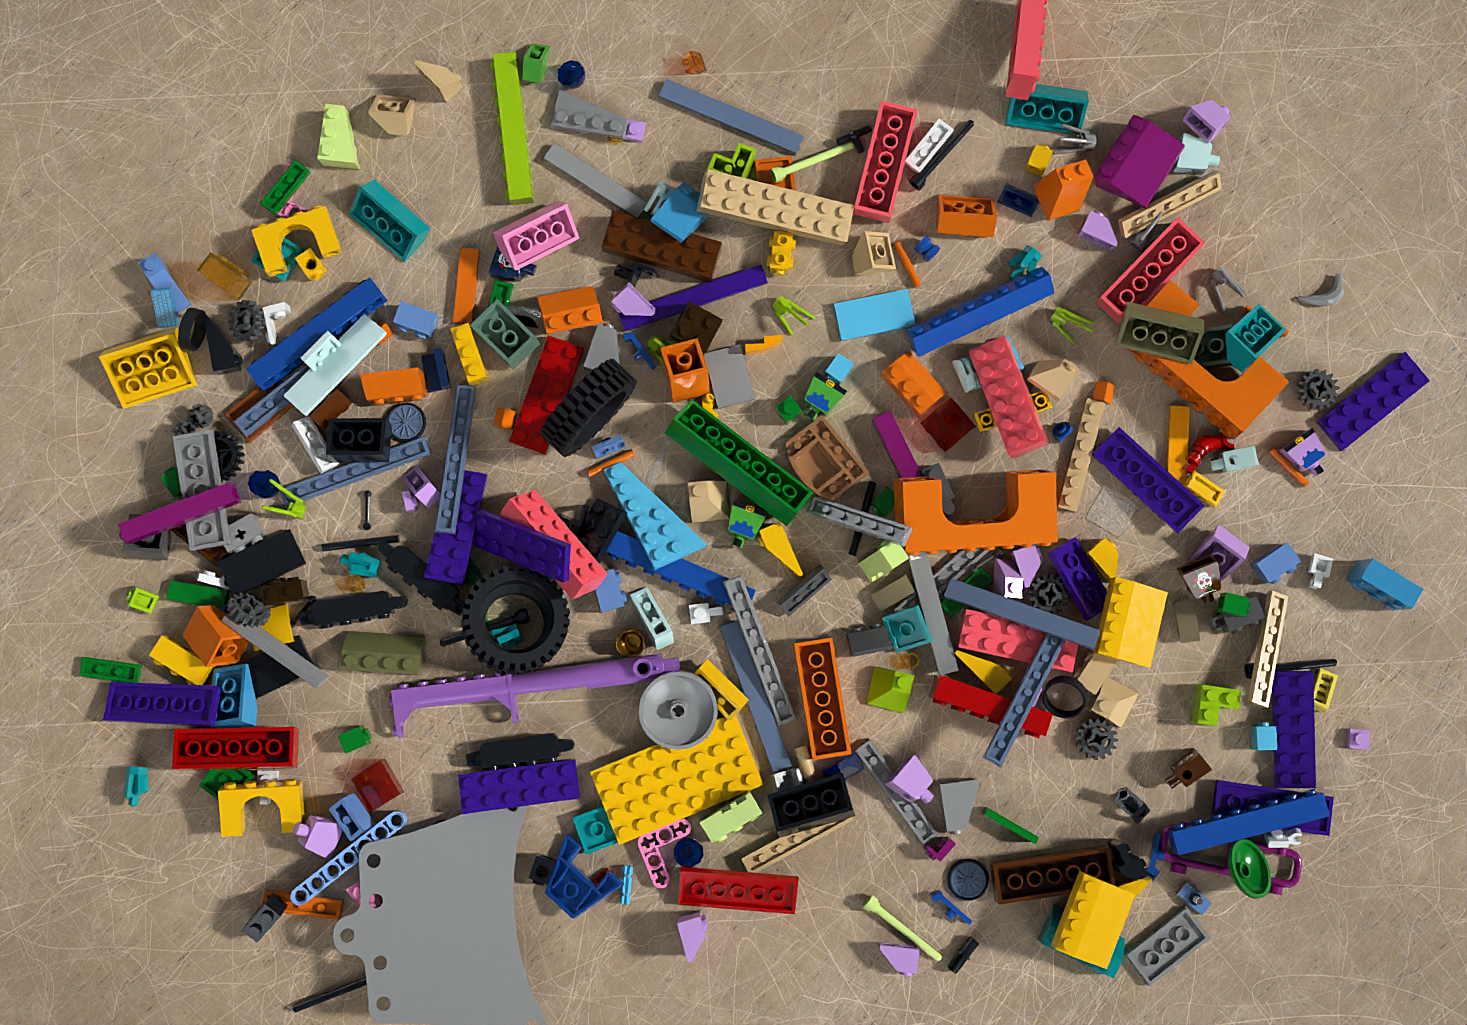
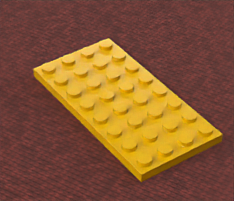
[590,715,764,845]

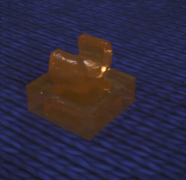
[682,50,707,74]

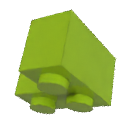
[707,143,757,179]
[1191,684,1241,726]

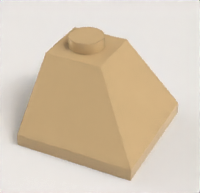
[414,60,462,102]
[369,94,415,136]
[852,231,896,275]
[1027,359,1080,402]
[688,481,730,523]
[1086,677,1138,728]

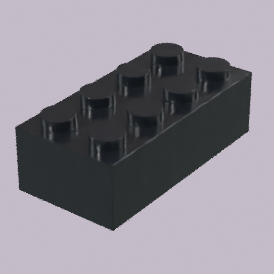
[767,773,855,838]

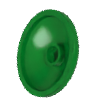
[1228,839,1271,899]

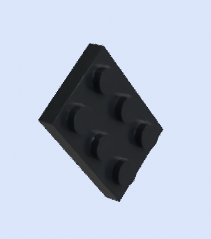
[576,498,627,564]

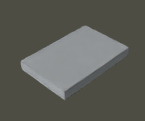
[704,345,755,409]

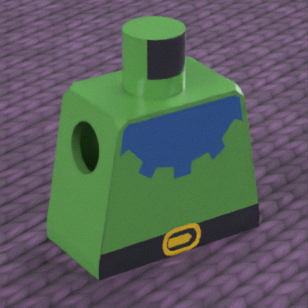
[804,372,847,421]
[728,500,768,549]

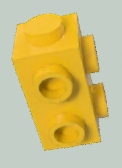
[766,231,796,276]

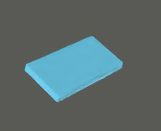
[834,289,916,341]

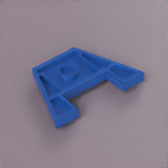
[545,834,624,919]

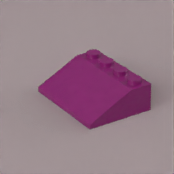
[1094,114,1185,209]

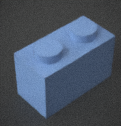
[393,301,440,339]
[1250,542,1301,584]
[595,569,627,613]
[329,793,376,841]

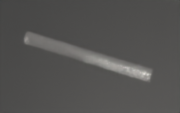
[647,411,679,484]

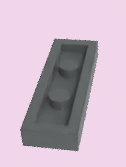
[777,565,832,617]

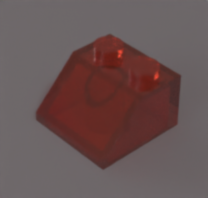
[921,398,976,452]
[351,759,404,813]

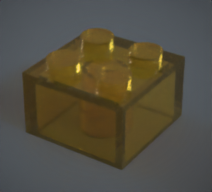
[197,252,253,300]

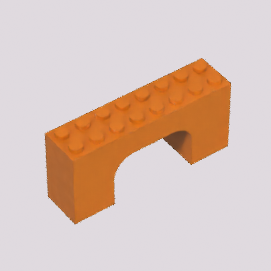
[1124,280,1290,439]
[893,469,1058,555]

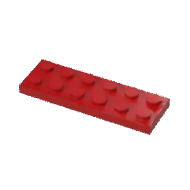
[509,335,584,455]
[678,867,798,914]

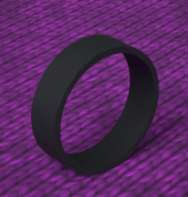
[178,307,206,351]
[1042,676,1087,719]

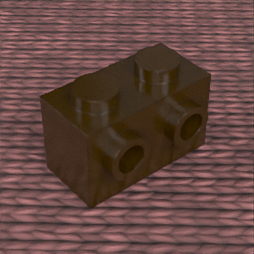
[262,577,309,606]

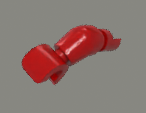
[1183,434,1238,474]

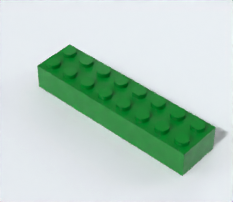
[665,399,813,526]

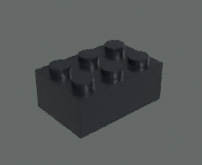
[326,418,392,462]

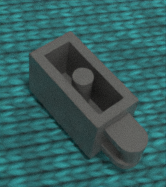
[920,463,955,516]
[1207,596,1265,634]

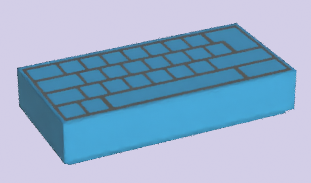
[150,287,179,327]

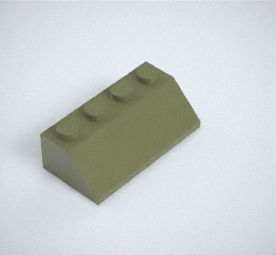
[1115,301,1204,364]
[340,631,426,675]

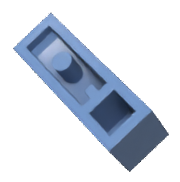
[138,253,191,314]

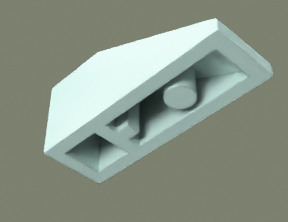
[630,587,674,650]

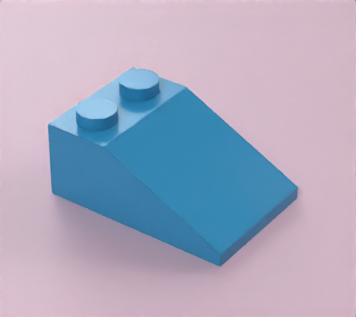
[650,182,709,243]
[211,664,258,728]

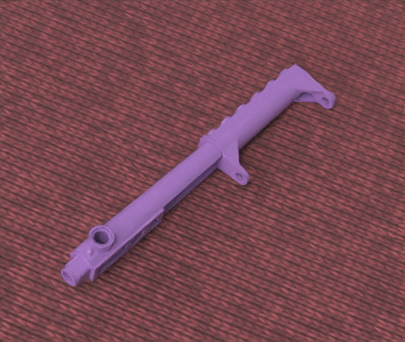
[389,654,680,738]

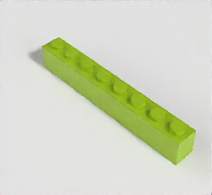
[491,52,534,205]

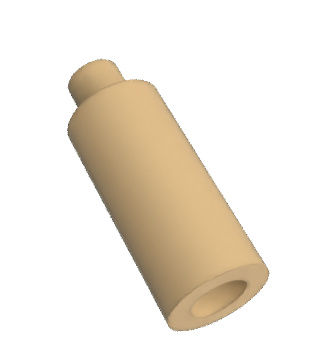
[794,745,816,783]

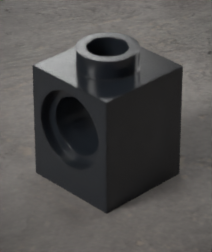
[529,853,557,886]

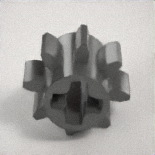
[188,403,213,428]
[171,420,196,436]

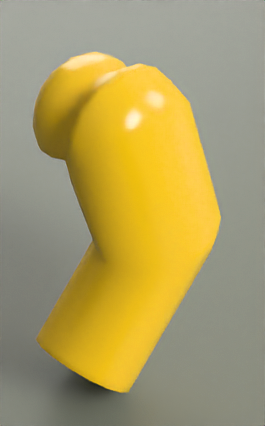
[701,393,719,419]

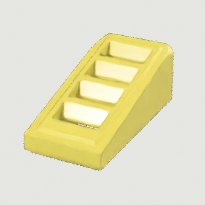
[1314,668,1338,713]

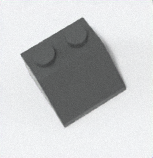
[122,514,171,560]
[846,624,893,657]

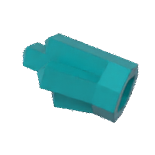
[1008,245,1042,281]
[339,552,381,578]
[490,623,524,650]
[123,766,149,807]

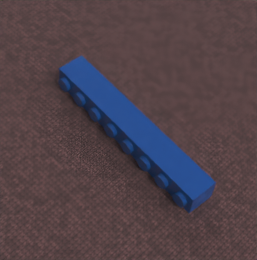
[906,267,1055,357]
[246,277,388,391]
[606,531,756,610]
[1167,789,1330,855]

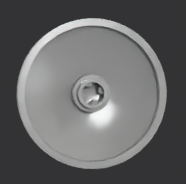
[639,671,718,750]

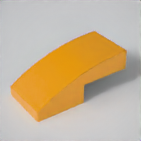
[745,335,783,355]

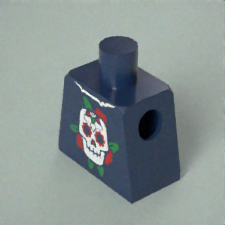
[488,246,537,282]

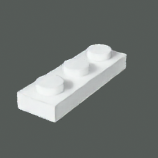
[904,118,954,174]
[291,416,339,474]

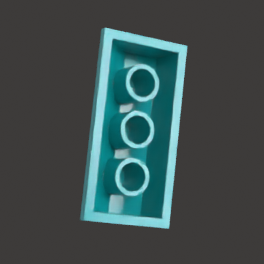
[1006,84,1089,135]
[348,179,431,262]
[1226,304,1286,373]
[1038,904,1125,979]

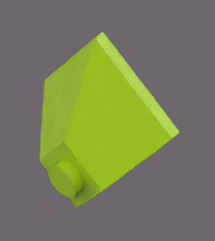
[866,666,914,713]

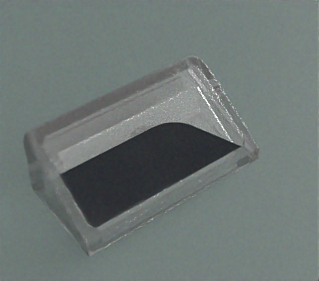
[507,304,543,331]

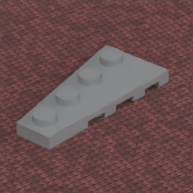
[551,89,628,139]

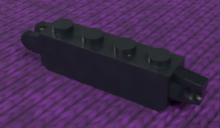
[378,542,464,616]
[299,591,409,629]
[466,733,575,771]

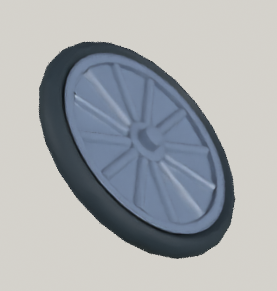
[386,402,426,442]
[948,859,989,901]

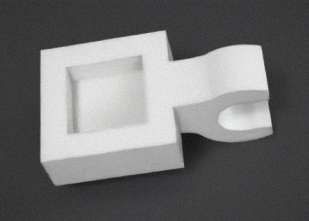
[1308,553,1333,589]
[196,570,230,590]
[689,603,723,624]
[257,770,279,805]
[1264,828,1302,848]

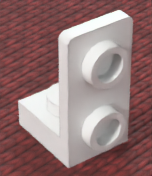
[262,302,291,347]

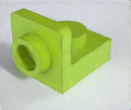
[126,586,159,614]

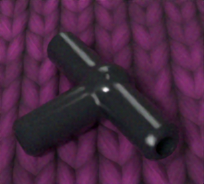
[836,125,872,154]

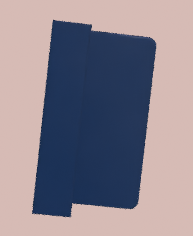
[421,348,451,393]

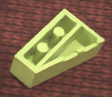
[317,104,360,170]
[858,541,909,582]
[700,790,762,843]

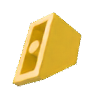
[1085,538,1118,582]

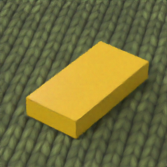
[1184,471,1225,507]

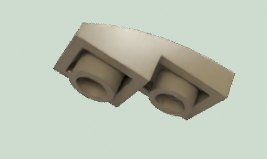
[871,575,916,612]
[1173,600,1200,643]

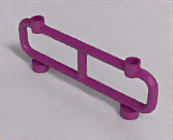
[1159,821,1302,895]

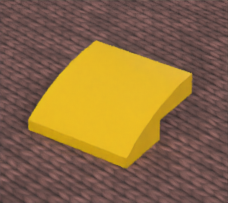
[253,604,294,651]

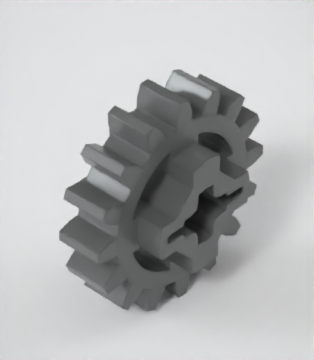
[228,300,266,342]
[1296,369,1340,411]
[1027,574,1070,615]
[227,592,271,628]
[1074,718,1118,760]

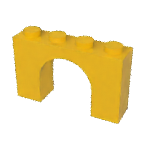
[251,206,343,277]
[218,778,305,837]

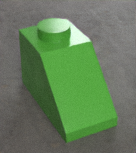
[522,43,550,83]

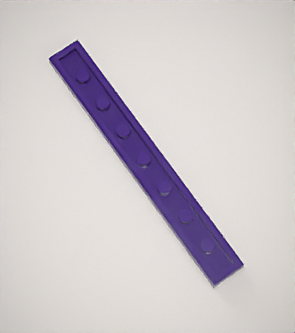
[619,265,768,332]

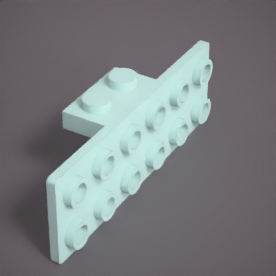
[284,314,387,416]

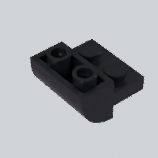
[1107,838,1148,879]

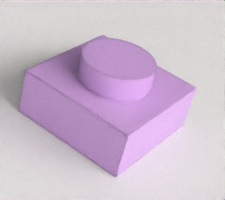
[625,119,646,143]
[402,491,419,513]
[1347,728,1370,750]

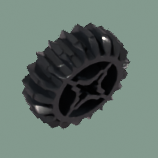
[214,431,245,483]

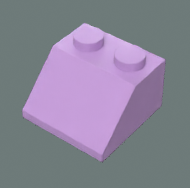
[1190,524,1250,582]
[677,910,708,962]

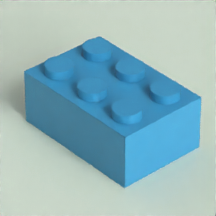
[1347,558,1423,611]

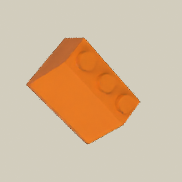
[936,194,997,238]
[537,286,603,334]
[880,351,946,418]
[360,367,428,405]

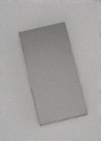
[1124,906,1211,987]

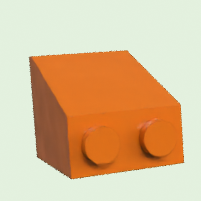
[1033,160,1093,221]
[660,338,710,403]
[182,605,250,667]

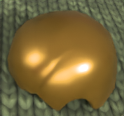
[615,628,646,658]

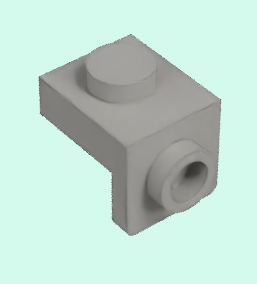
[770,768,803,792]

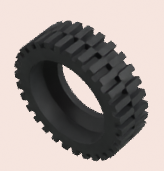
[540,358,637,457]
[461,565,570,675]

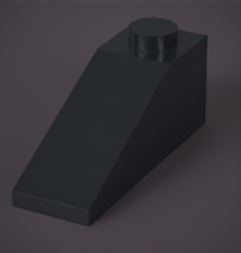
[203,315,243,375]

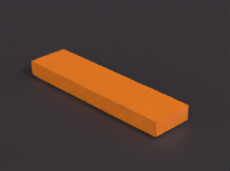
[453,248,480,325]
[262,890,344,920]

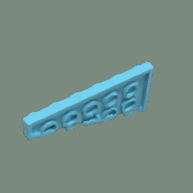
[603,462,707,570]

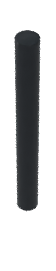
[848,481,876,556]
[321,535,400,552]
[292,977,367,1013]

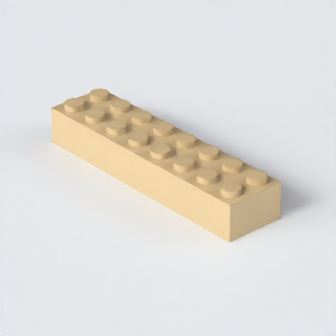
[696,169,854,246]

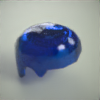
[557,60,586,90]
[248,470,281,499]
[673,838,704,868]

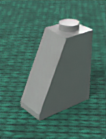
[583,323,620,372]
[938,778,979,834]

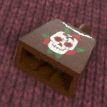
[1177,554,1221,603]
[1165,748,1212,789]

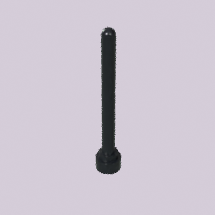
[909,120,974,191]
[440,608,530,647]
[1244,659,1337,679]

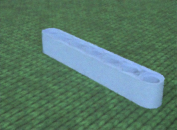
[291,810,407,905]

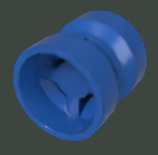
[914,236,940,262]

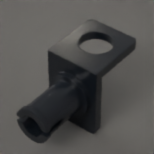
[614,263,659,287]
[557,504,590,532]
[1113,787,1150,824]

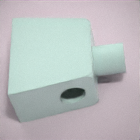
[1172,133,1220,175]
[1210,446,1259,473]

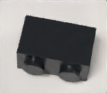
[242,893,288,943]

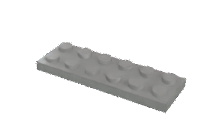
[173,430,231,551]

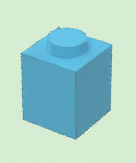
[824,353,854,385]
[1250,722,1277,750]

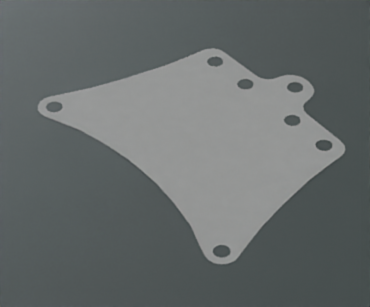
[333,806,547,1025]

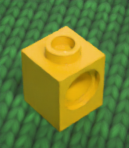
[1024,144,1053,177]
[295,248,328,281]

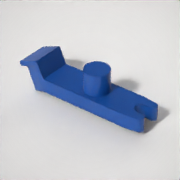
[623,332,656,370]
[1146,833,1165,882]
[930,890,972,925]

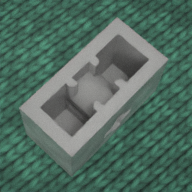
[224,513,267,554]

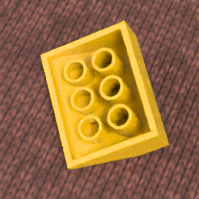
[99,327,197,409]
[1093,577,1168,668]
[1051,871,1135,969]

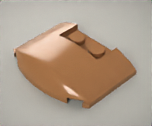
[786,415,869,501]

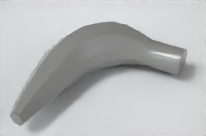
[1297,273,1344,306]

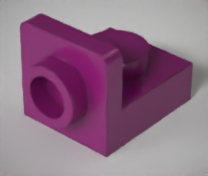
[924,837,956,862]

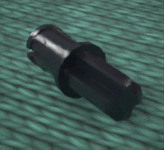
[948,936,980,974]

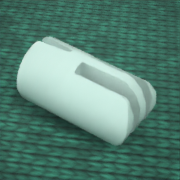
[644,182,675,216]
[952,356,982,393]

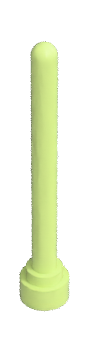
[770,142,854,183]
[862,894,942,961]

